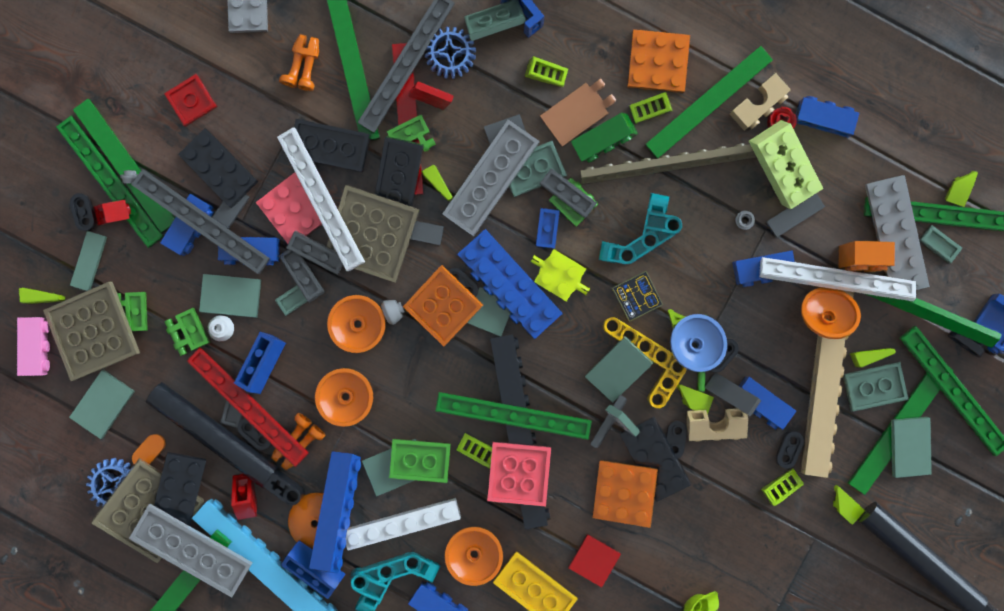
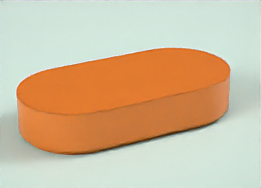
[132,434,166,465]

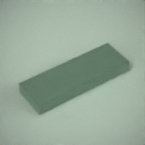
[70,231,107,291]

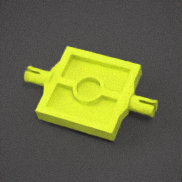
[530,249,590,302]

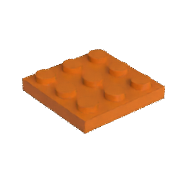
[627,29,690,93]
[403,265,483,346]
[593,460,658,528]

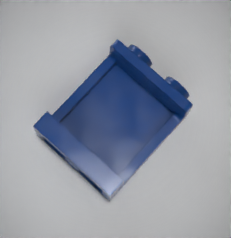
[500,0,545,38]
[974,294,1004,355]

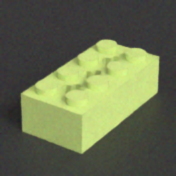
[749,120,823,209]

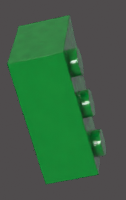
[571,113,638,163]

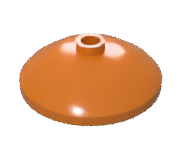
[801,287,861,339]
[327,295,386,353]
[315,368,373,427]
[288,492,324,550]
[445,527,503,586]

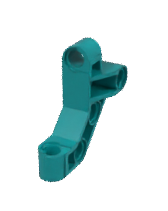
[598,193,682,265]
[350,552,441,611]

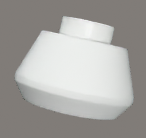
[208,315,234,341]

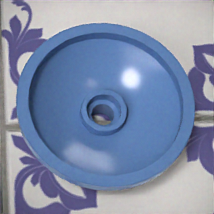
[670,314,727,372]

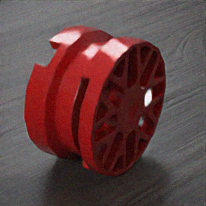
[767,107,797,129]

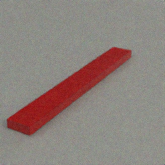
[392,43,424,195]
[187,347,309,467]

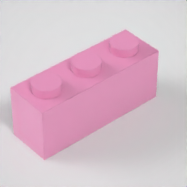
[17,317,50,376]

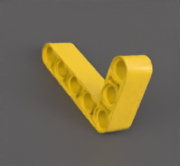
[603,317,687,408]

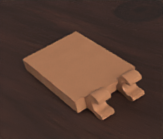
[540,79,616,147]

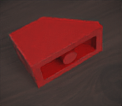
[93,200,131,225]
[231,474,257,520]

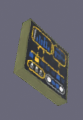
[612,271,663,322]

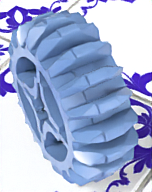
[425,27,476,79]
[86,458,130,506]

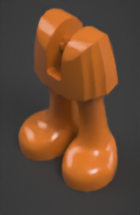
[279,34,319,91]
[271,413,326,470]

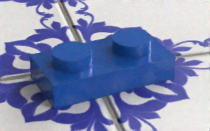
[536,208,560,249]

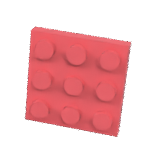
[256,172,322,244]
[487,442,551,507]

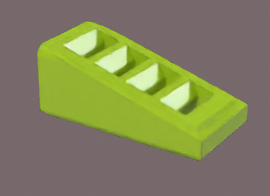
[525,56,568,87]
[629,92,673,123]
[421,165,453,202]
[19,288,65,304]
[850,348,896,368]
[456,433,492,468]
[761,468,804,506]

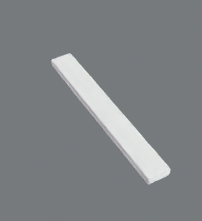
[277,127,365,271]
[759,257,916,301]

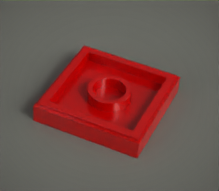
[164,74,217,127]
[408,81,454,110]
[568,534,621,587]

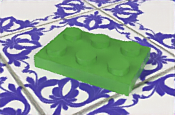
[389,439,451,483]

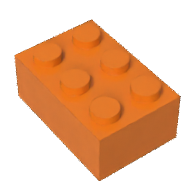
[839,241,895,273]

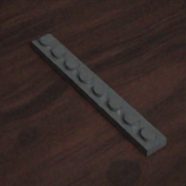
[358,0,455,134]
[131,169,270,274]

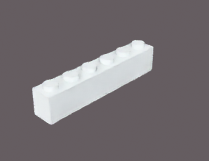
[346,498,461,551]

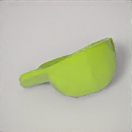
[683,591,719,611]

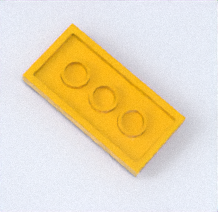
[493,551,577,611]

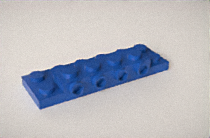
[457,229,563,339]

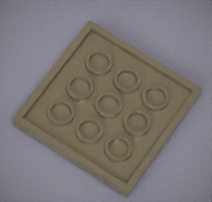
[327,185,420,283]
[43,282,140,381]
[91,458,204,563]

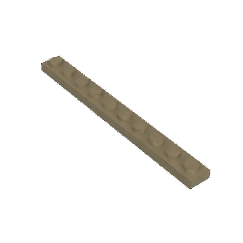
[580,143,756,185]

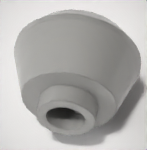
[381,300,405,325]

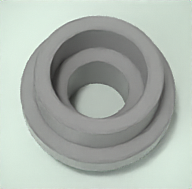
[120,170,138,183]
[735,211,755,230]

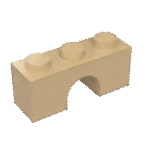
[730,73,791,131]
[686,409,748,442]

